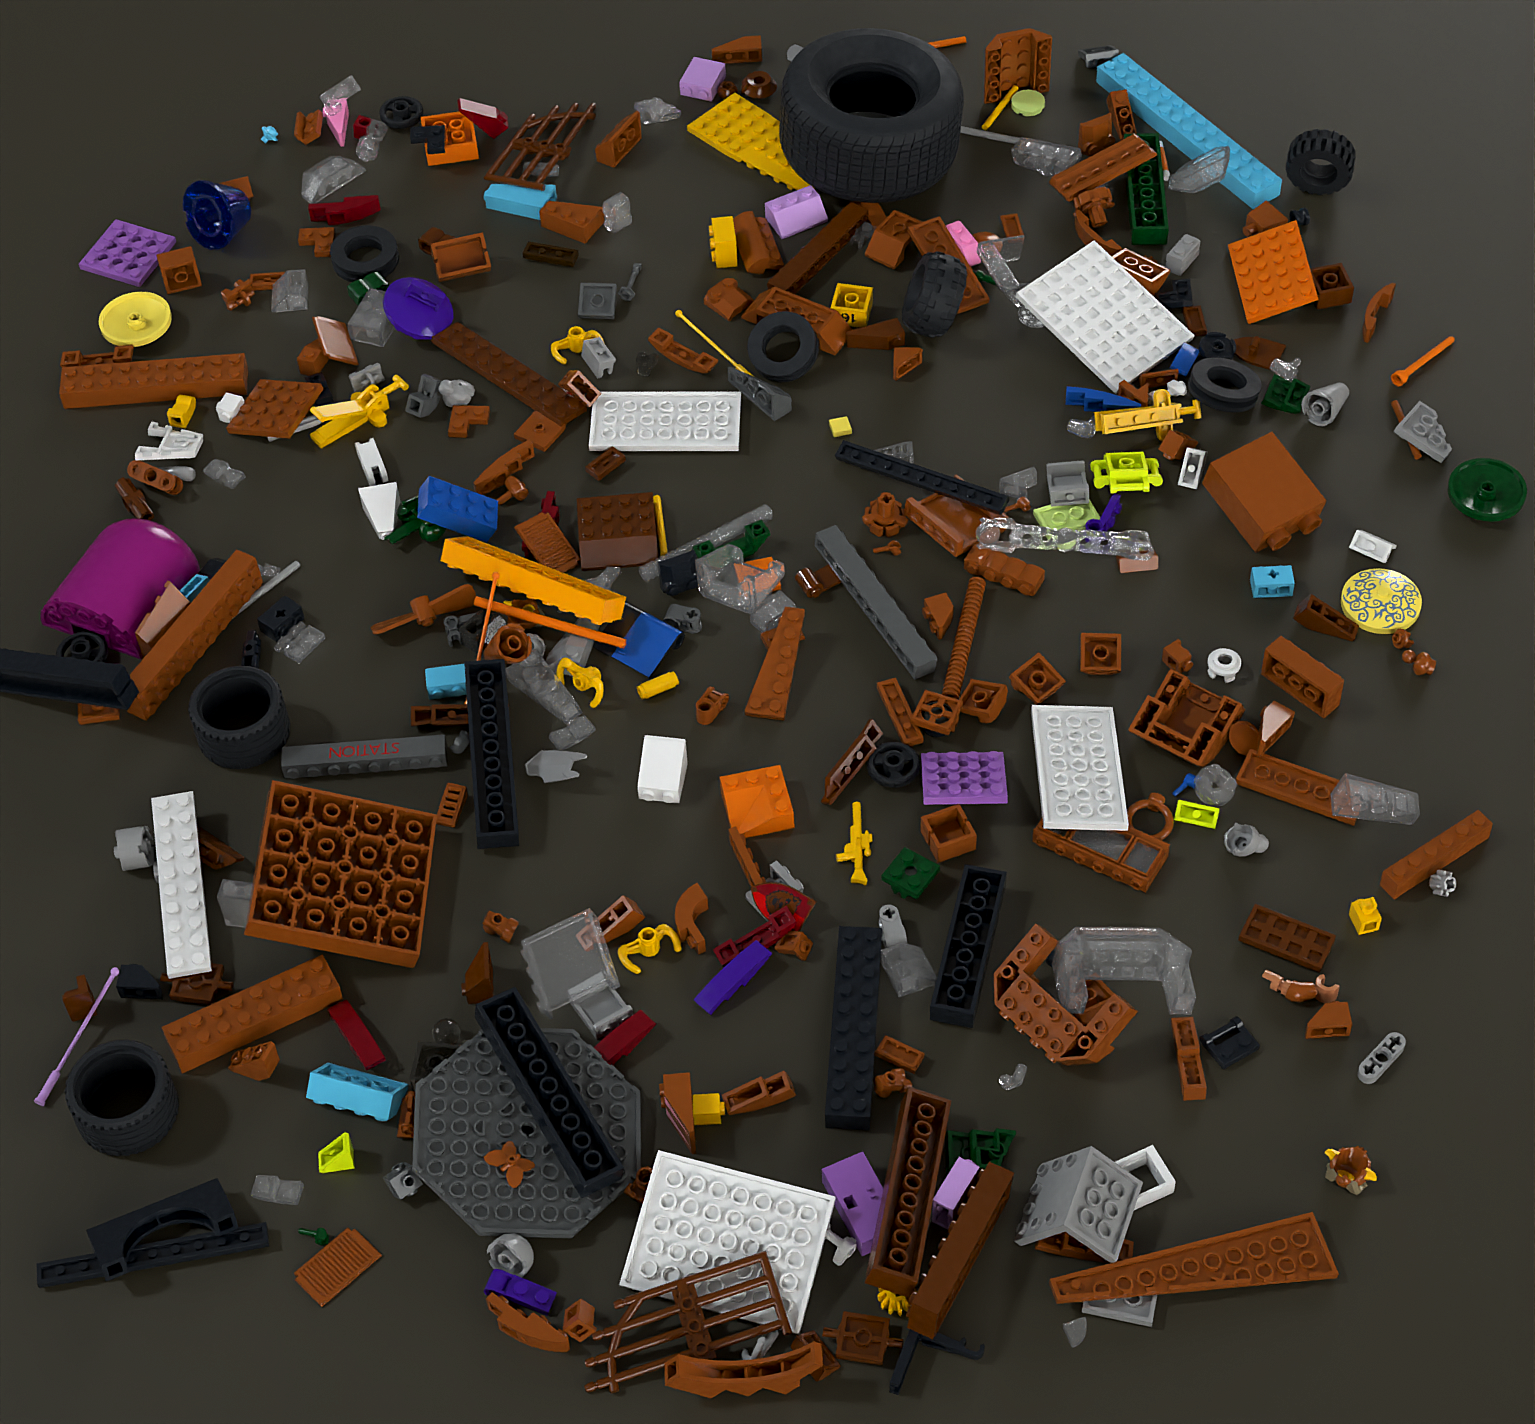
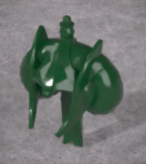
[384,495,446,545]

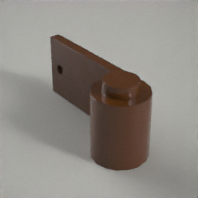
[795,564,841,598]

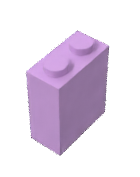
[680,57,726,102]
[932,1157,979,1229]

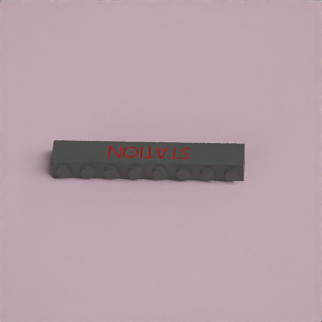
[281,735,447,779]

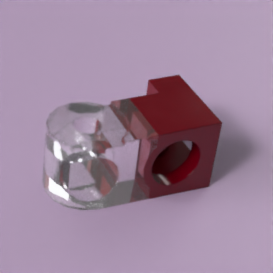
[353,115,388,142]

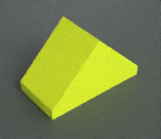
[318,1132,355,1173]

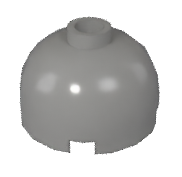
[487,1233,534,1278]

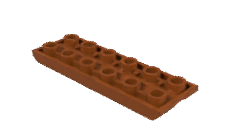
[1049,134,1157,202]

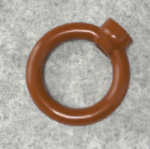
[1127,793,1174,840]

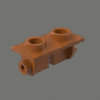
[397,1091,415,1138]

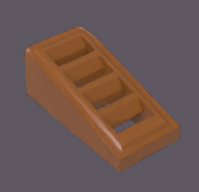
[436,783,468,828]

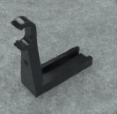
[889,1329,985,1395]

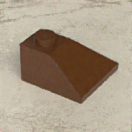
[461,942,494,1004]

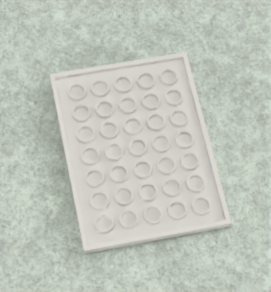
[619,1150,836,1335]

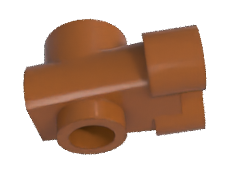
[482,910,519,943]
[874,1068,912,1098]
[623,1166,653,1204]

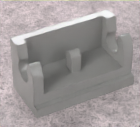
[581,337,616,379]

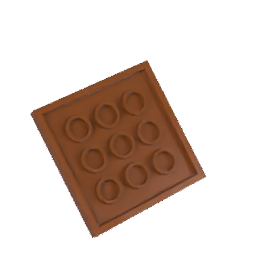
[226,379,323,438]

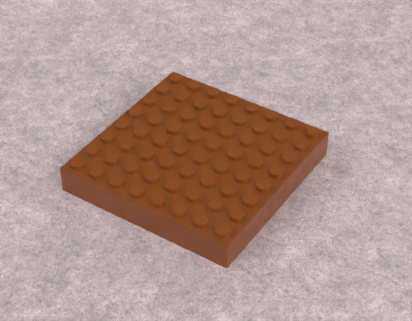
[244,780,437,968]

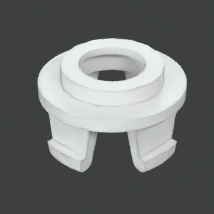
[1207,648,1241,683]

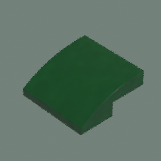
[1261,374,1310,414]

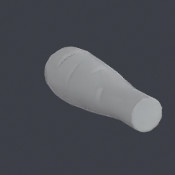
[156,466,196,481]

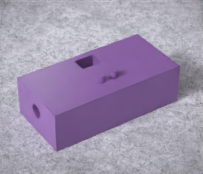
[822,1152,883,1256]

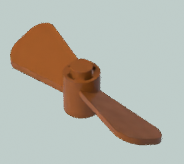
[371,584,476,634]

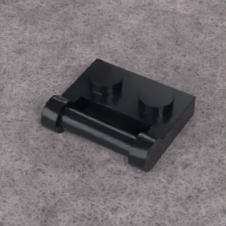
[1200,1016,1260,1070]

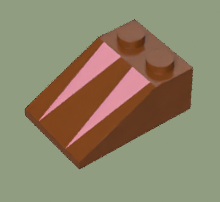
[659,1072,696,1154]

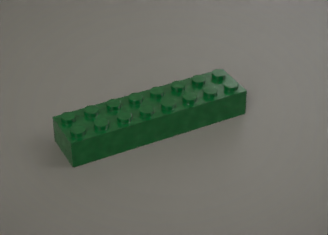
[1123,133,1169,245]

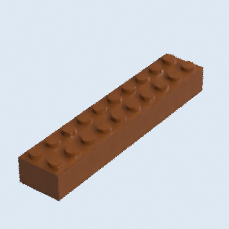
[59,353,248,409]
[127,549,263,721]

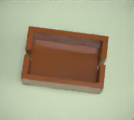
[430,232,491,282]

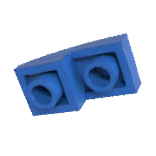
[1170,342,1199,376]

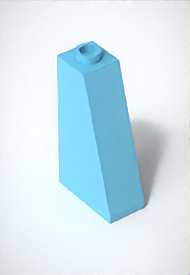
[484,184,557,220]

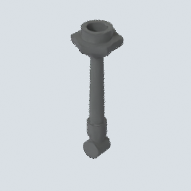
[618,263,642,301]

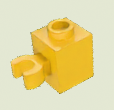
[1349,897,1382,935]

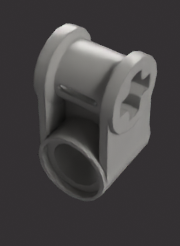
[879,905,907,948]

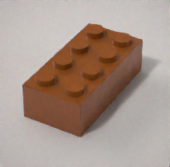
[1261,636,1344,718]

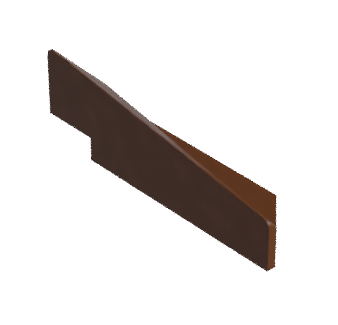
[411,704,509,727]
[821,719,883,805]
[197,825,245,870]

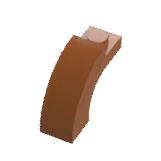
[675,883,708,955]

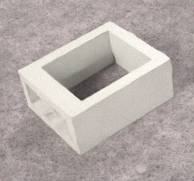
[1115,1145,1176,1210]

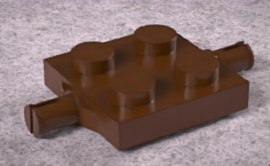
[160,963,234,1005]
[822,1311,903,1366]

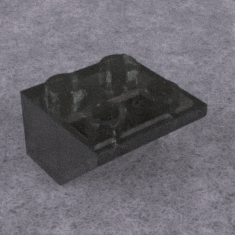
[459,608,507,658]

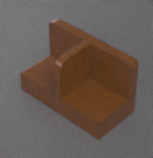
[62,974,98,1022]

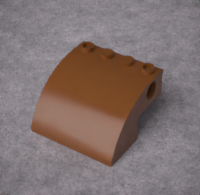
[1128,669,1245,768]

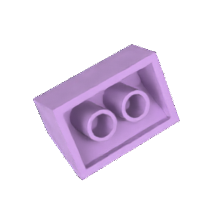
[765,185,828,239]

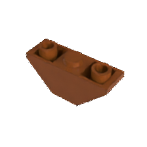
[228,1041,280,1081]

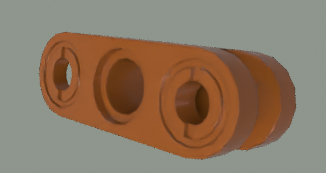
[127,460,183,495]

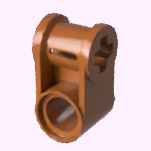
[696,686,729,725]

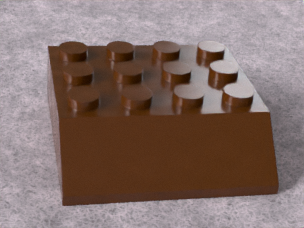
[577,492,658,571]

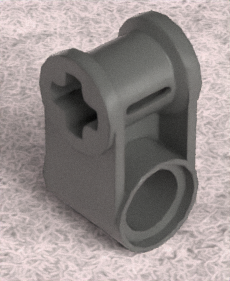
[663,604,702,634]

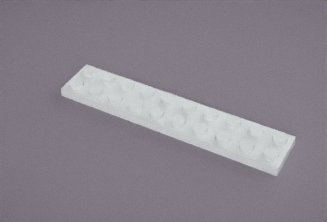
[151,791,212,979]

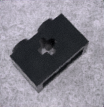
[257,595,305,642]

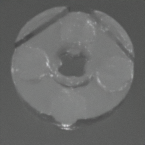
[1194,764,1237,806]

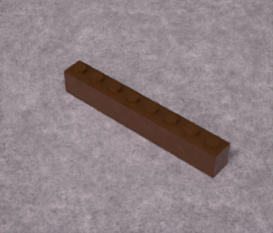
[767,202,868,294]

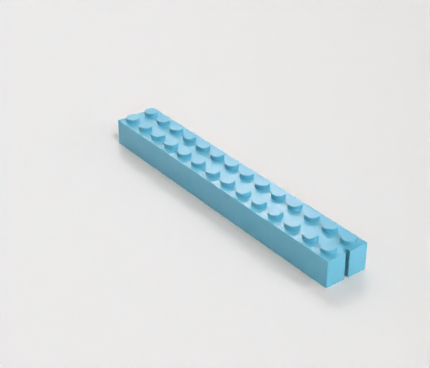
[1096,53,1282,209]

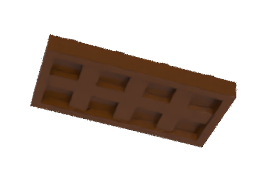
[1238,904,1336,973]

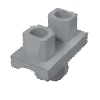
[349,363,385,392]

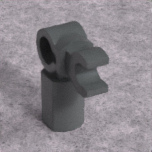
[444,612,482,647]

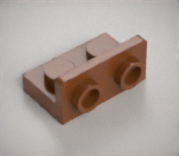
[294,109,323,145]

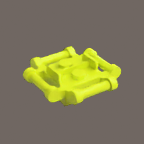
[1090,452,1163,494]

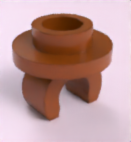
[1392,628,1414,649]

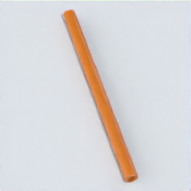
[474,596,627,649]

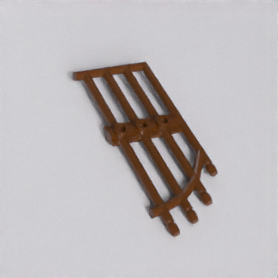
[484,103,596,191]
[584,1251,792,1393]

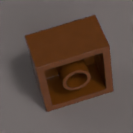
[1311,263,1354,309]

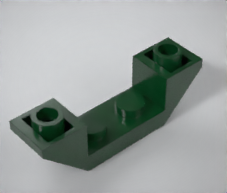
[692,519,770,568]

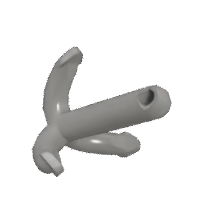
[742,1330,779,1360]

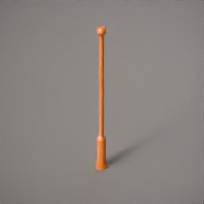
[464,572,500,704]

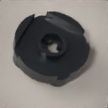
[1199,332,1236,360]

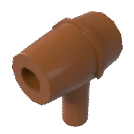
[496,476,528,506]

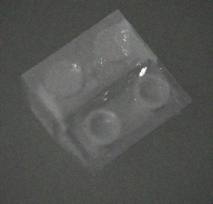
[271,269,309,312]
[881,943,937,998]

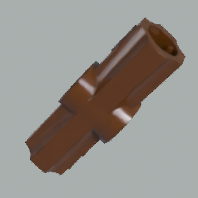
[115,477,154,521]

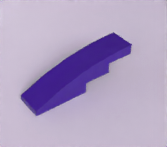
[694,940,772,1015]

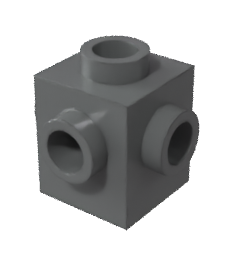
[383,1162,423,1200]

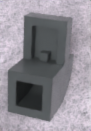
[405,374,441,418]

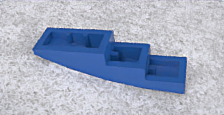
[1065,386,1141,412]

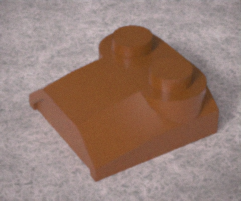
[1078,113,1115,156]
[704,278,754,321]
[1080,633,1121,675]
[1009,652,1066,705]
[959,679,1008,723]
[1058,974,1114,1025]

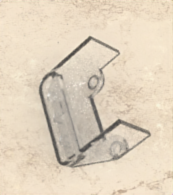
[976,235,1032,307]

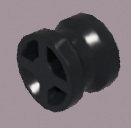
[1289,207,1310,226]

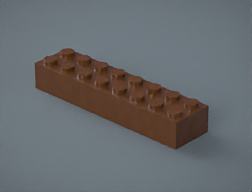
[906,1162,1014,1339]

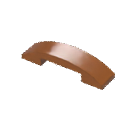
[1075,209,1123,257]
[1363,283,1396,343]
[648,327,718,373]
[60,345,134,368]

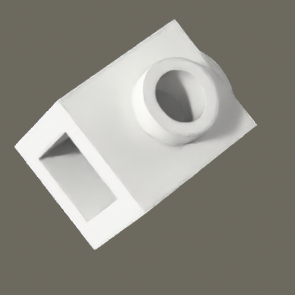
[216,392,245,423]

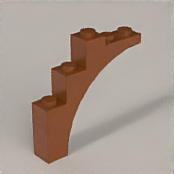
[664,1341,823,1398]

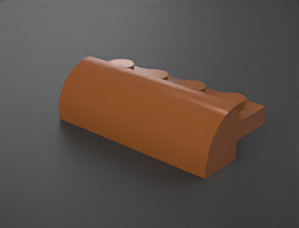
[733,211,784,274]

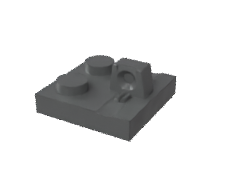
[1078,45,1119,68]
[578,283,617,319]

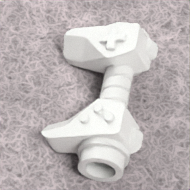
[1148,380,1187,406]
[825,1223,857,1266]

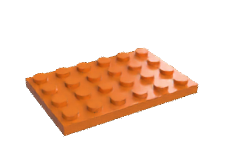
[1228,220,1319,324]

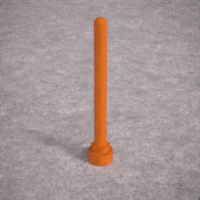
[1391,336,1455,387]

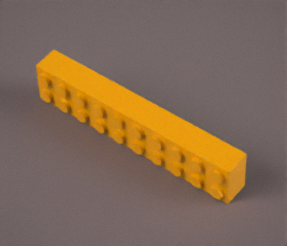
[440,536,626,625]

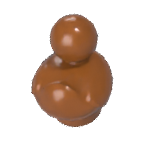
[1402,650,1436,676]

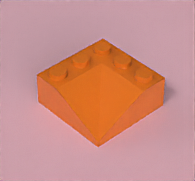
[421,112,479,166]
[720,765,795,838]

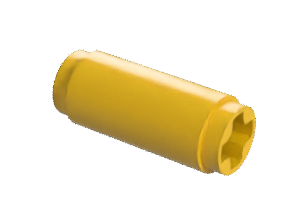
[637,671,679,699]

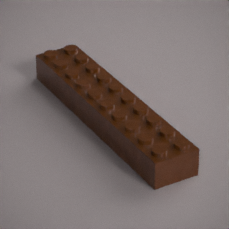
[864,1087,951,1298]

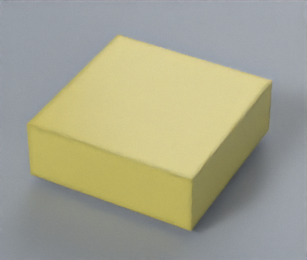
[829,416,852,437]

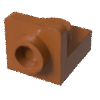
[774,931,813,961]

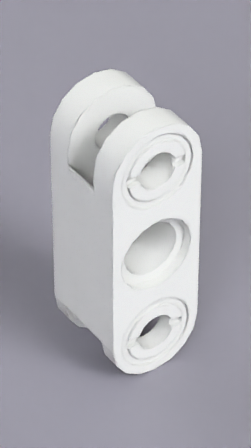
[355,438,388,486]

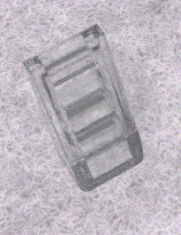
[874,441,914,463]

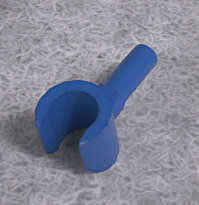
[1172,773,1198,797]

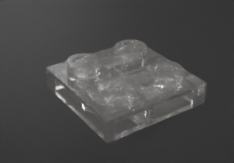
[634,97,681,125]

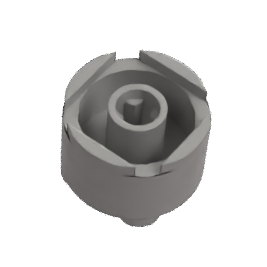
[114,826,155,871]

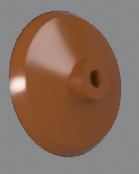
[1229,721,1259,756]

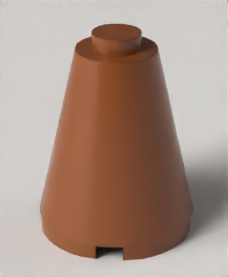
[483,623,532,664]

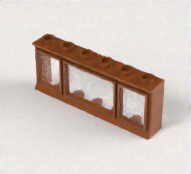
[1032,819,1170,893]

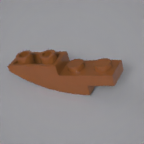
[486,1292,570,1352]

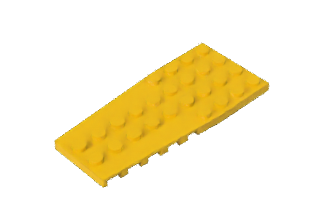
[687,93,815,190]

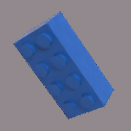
[417,476,498,543]

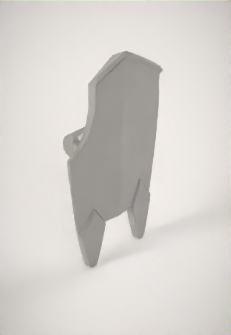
[525,750,587,783]

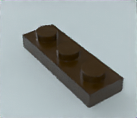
[522,241,579,267]

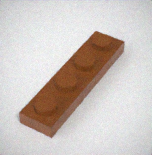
[877,678,924,746]
[728,827,766,887]

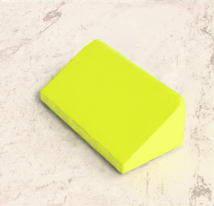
[1174,800,1220,829]

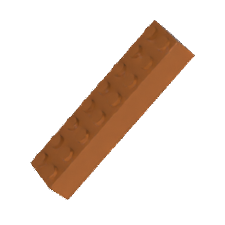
[161,954,343,1073]

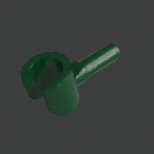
[298,1228,329,1245]

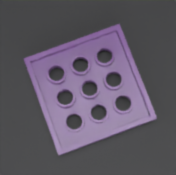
[79,219,176,287]
[921,751,1008,805]

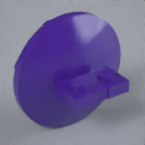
[383,277,453,340]

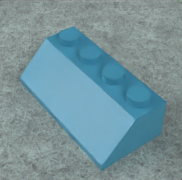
[306,1063,409,1121]

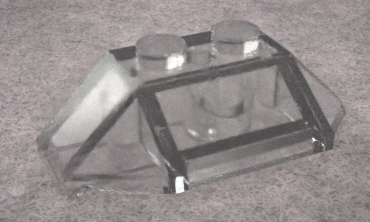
[1168,146,1230,194]
[302,156,366,204]

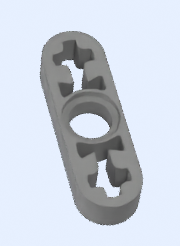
[1357,1032,1406,1084]

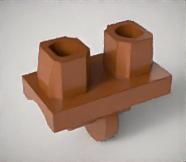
[221,279,255,311]

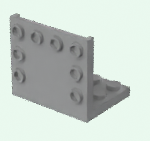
[1014,1146,1143,1263]

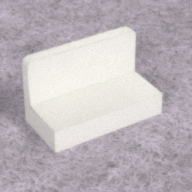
[1349,530,1397,563]

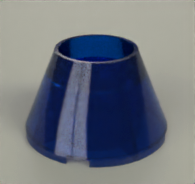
[182,180,251,250]

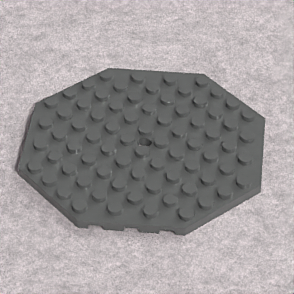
[412,1028,641,1238]

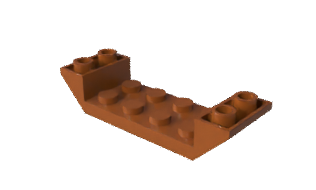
[741,287,853,355]

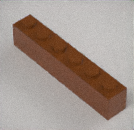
[1380,810,1493,899]

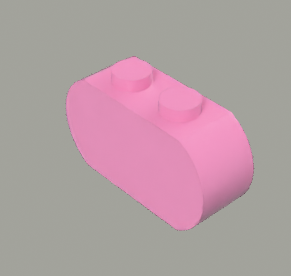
[945,220,982,267]

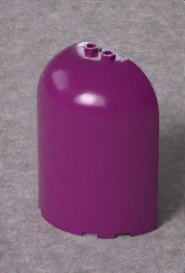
[40,518,200,660]

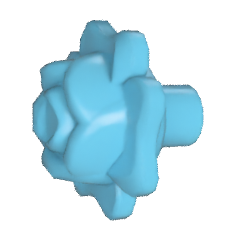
[261,126,278,143]

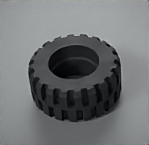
[1286,128,1356,195]

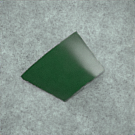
[945,1128,1016,1176]

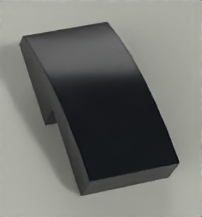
[304,372,334,407]

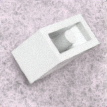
[1178,447,1208,489]

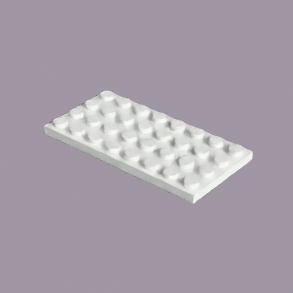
[589,392,741,451]
[1031,705,1129,831]

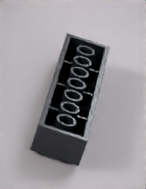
[930,864,1007,1028]

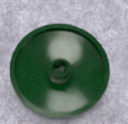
[1447,458,1527,521]

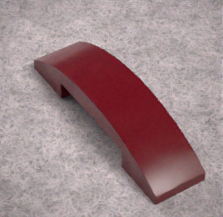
[713,906,797,967]

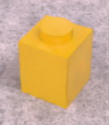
[693,1093,725,1125]

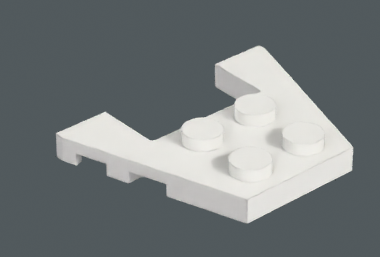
[135,422,203,460]

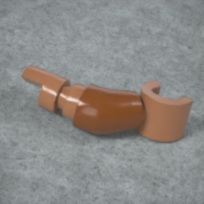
[1262,970,1340,1003]

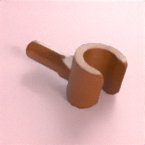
[1004,497,1031,512]
[873,540,901,556]

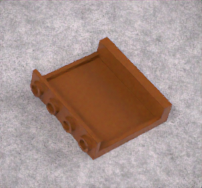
[904,474,1009,557]

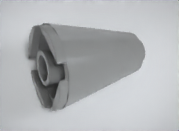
[1301,382,1349,426]

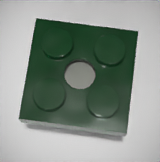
[881,847,940,899]

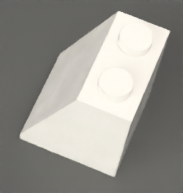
[637,735,688,803]

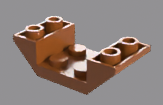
[865,210,923,270]

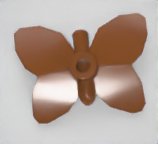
[484,1141,535,1188]

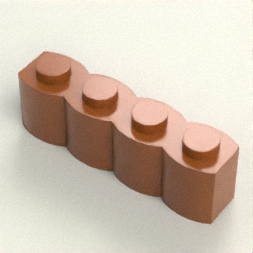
[964,544,1045,596]

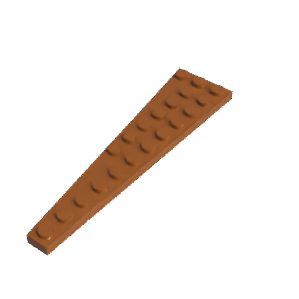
[1049,1212,1339,1304]

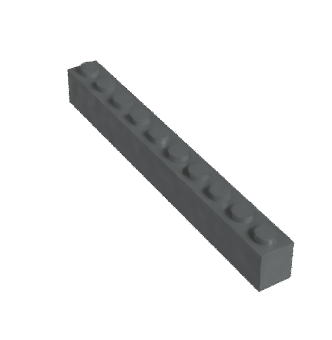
[815,525,937,680]

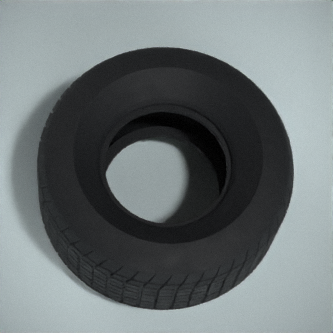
[779,28,964,203]

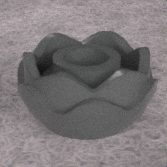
[450,730,470,754]

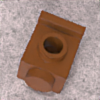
[1162,639,1193,674]
[563,1298,596,1342]

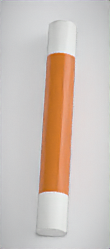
[1159,141,1170,181]

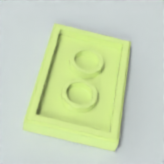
[1033,499,1100,541]

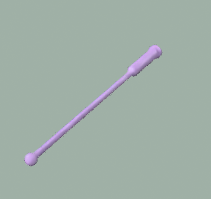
[34,967,119,1106]

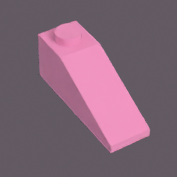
[323,100,349,147]

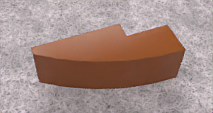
[722,1071,797,1115]

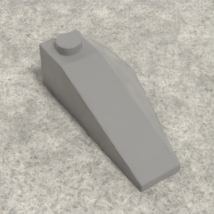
[543,618,600,676]

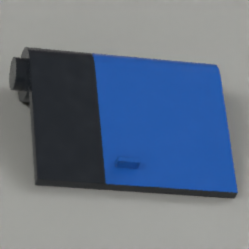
[593,601,685,679]

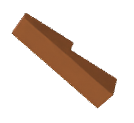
[1171,1017,1206,1101]

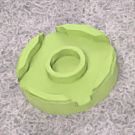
[1011,89,1045,116]

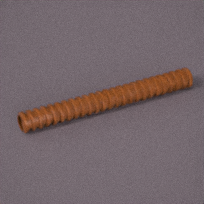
[941,577,986,700]

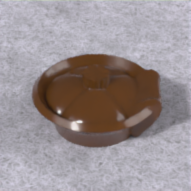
[741,71,777,99]

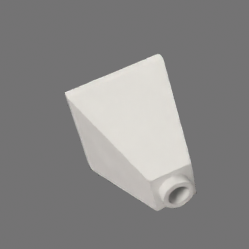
[358,482,401,540]

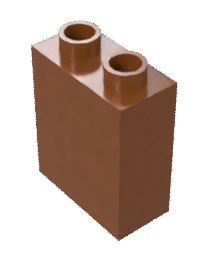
[1202,432,1327,553]

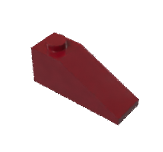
[457,98,509,139]

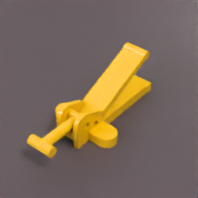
[310,375,409,449]
[1094,389,1201,441]

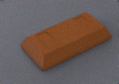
[1000,213,1025,242]

